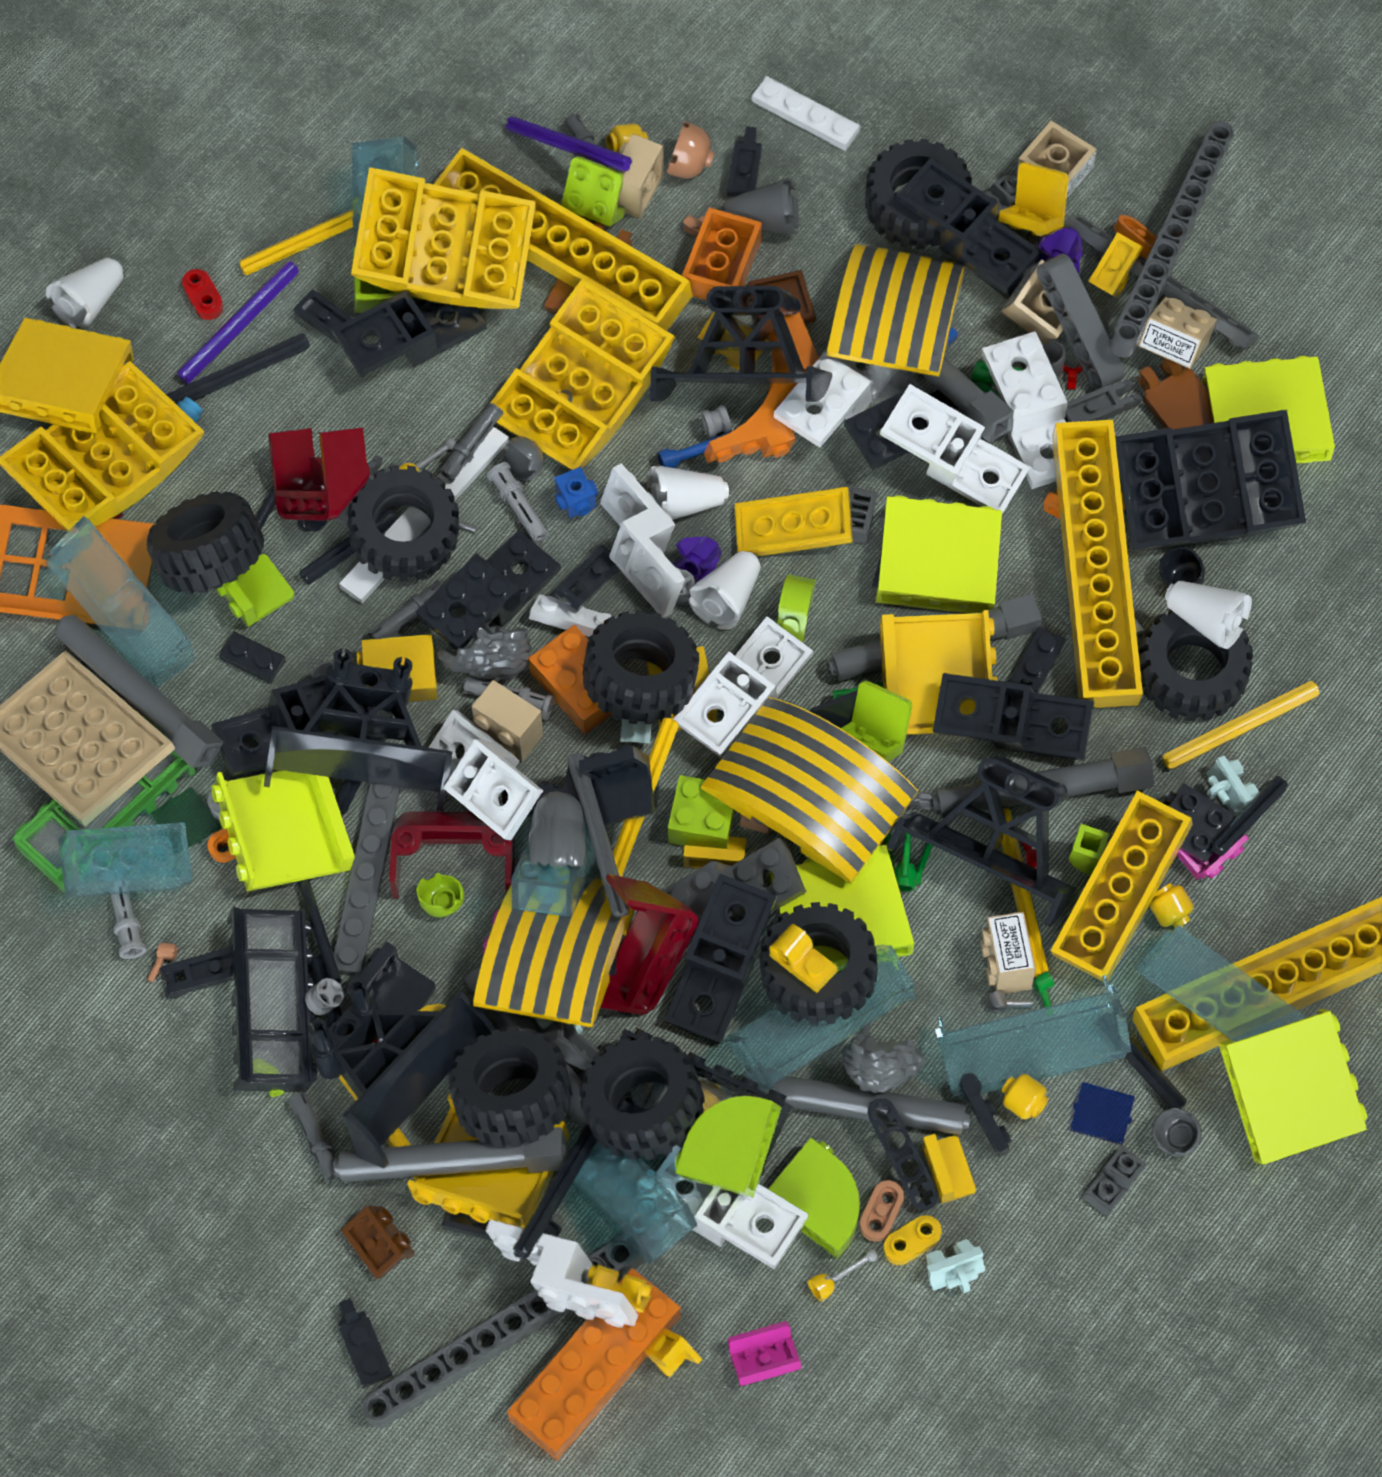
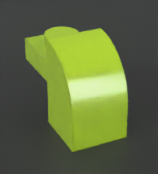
[777,574,816,643]
[1069,824,1110,876]

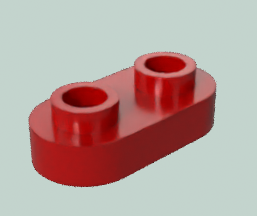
[182,269,223,320]

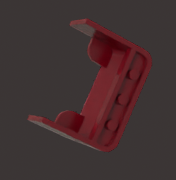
[268,427,370,521]
[389,811,515,899]
[600,874,698,1015]

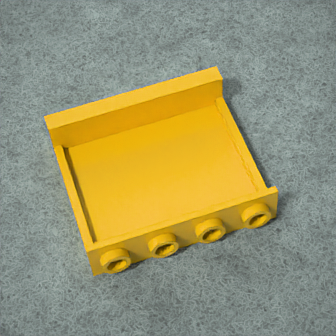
[0,318,134,434]
[879,610,998,735]
[407,1093,570,1228]

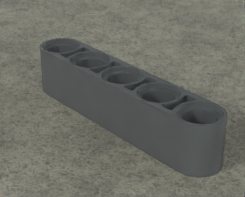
[1037,254,1125,390]

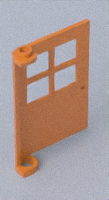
[0,505,156,631]

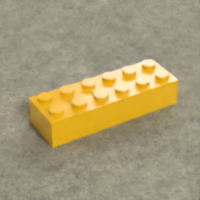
[1051,790,1193,984]

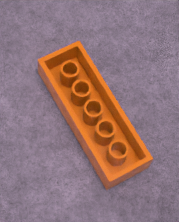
[507,1268,681,1461]

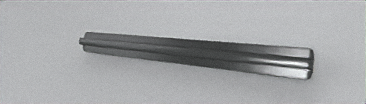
[567,753,629,918]

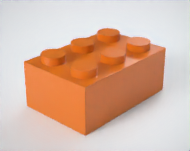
[682,207,762,301]
[528,624,612,735]

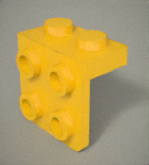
[998,162,1069,236]

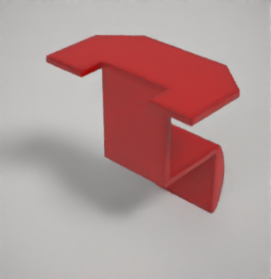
[1063,366,1082,390]

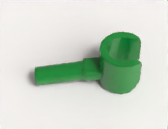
[1033,972,1055,1017]

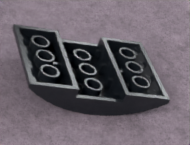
[1115,409,1306,551]

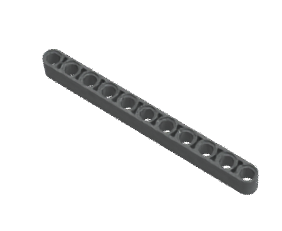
[1110,121,1234,358]
[362,1223,661,1428]

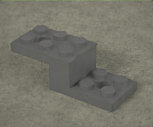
[662,838,807,946]

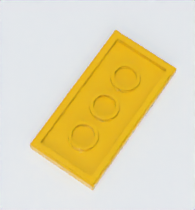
[734,487,853,557]

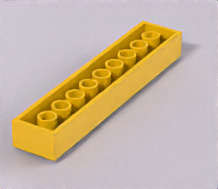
[433,147,693,331]
[1052,420,1143,708]
[1132,897,1382,1072]

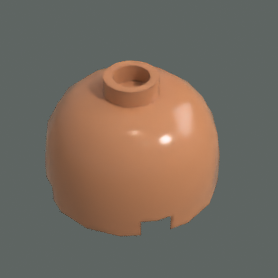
[666,121,715,179]

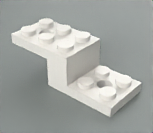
[982,331,1068,489]
[774,352,898,448]
[880,384,1030,514]
[600,463,685,618]
[673,617,813,757]
[428,710,543,840]
[642,1145,808,1270]
[486,1220,638,1328]

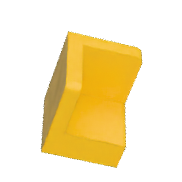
[645,1328,702,1377]

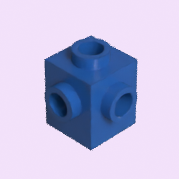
[554,466,598,518]

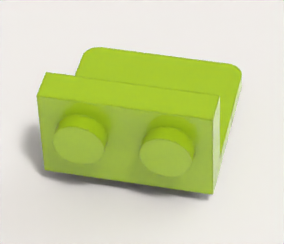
[561,156,626,227]
[215,554,295,627]
[841,680,912,762]

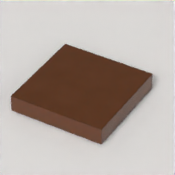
[747,270,816,324]

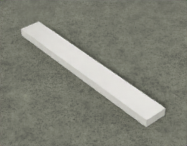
[339,426,509,604]

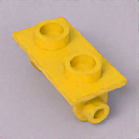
[587,1265,652,1313]

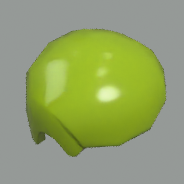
[416,873,465,918]

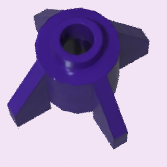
[1036,228,1083,274]
[673,536,721,583]

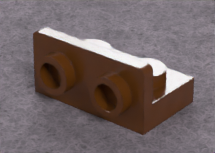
[341,1206,415,1279]

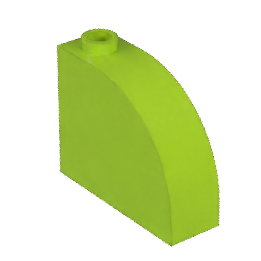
[675,1096,782,1198]
[768,1138,860,1259]

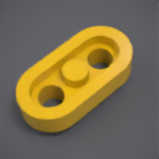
[884,1215,942,1265]

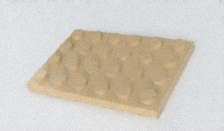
[0,650,175,827]

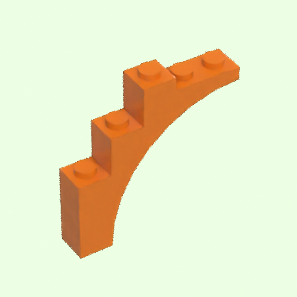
[704,312,819,463]

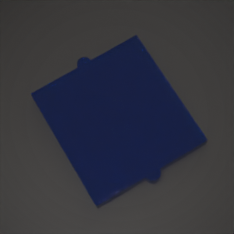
[1070,1082,1135,1145]

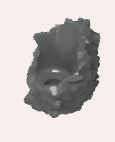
[437,625,532,682]
[842,1023,925,1093]

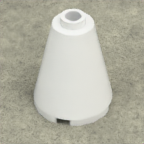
[46,258,123,330]
[647,466,729,520]
[688,551,761,630]
[1165,581,1252,649]

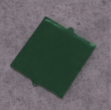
[150,787,220,854]

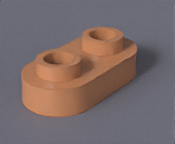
[860,1181,904,1242]

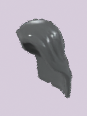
[529,791,586,867]

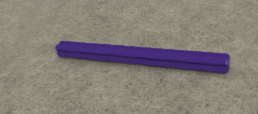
[505,116,632,172]
[177,261,299,384]

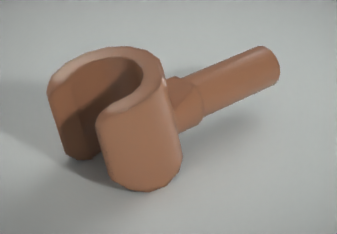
[683,215,705,236]
[146,942,178,983]

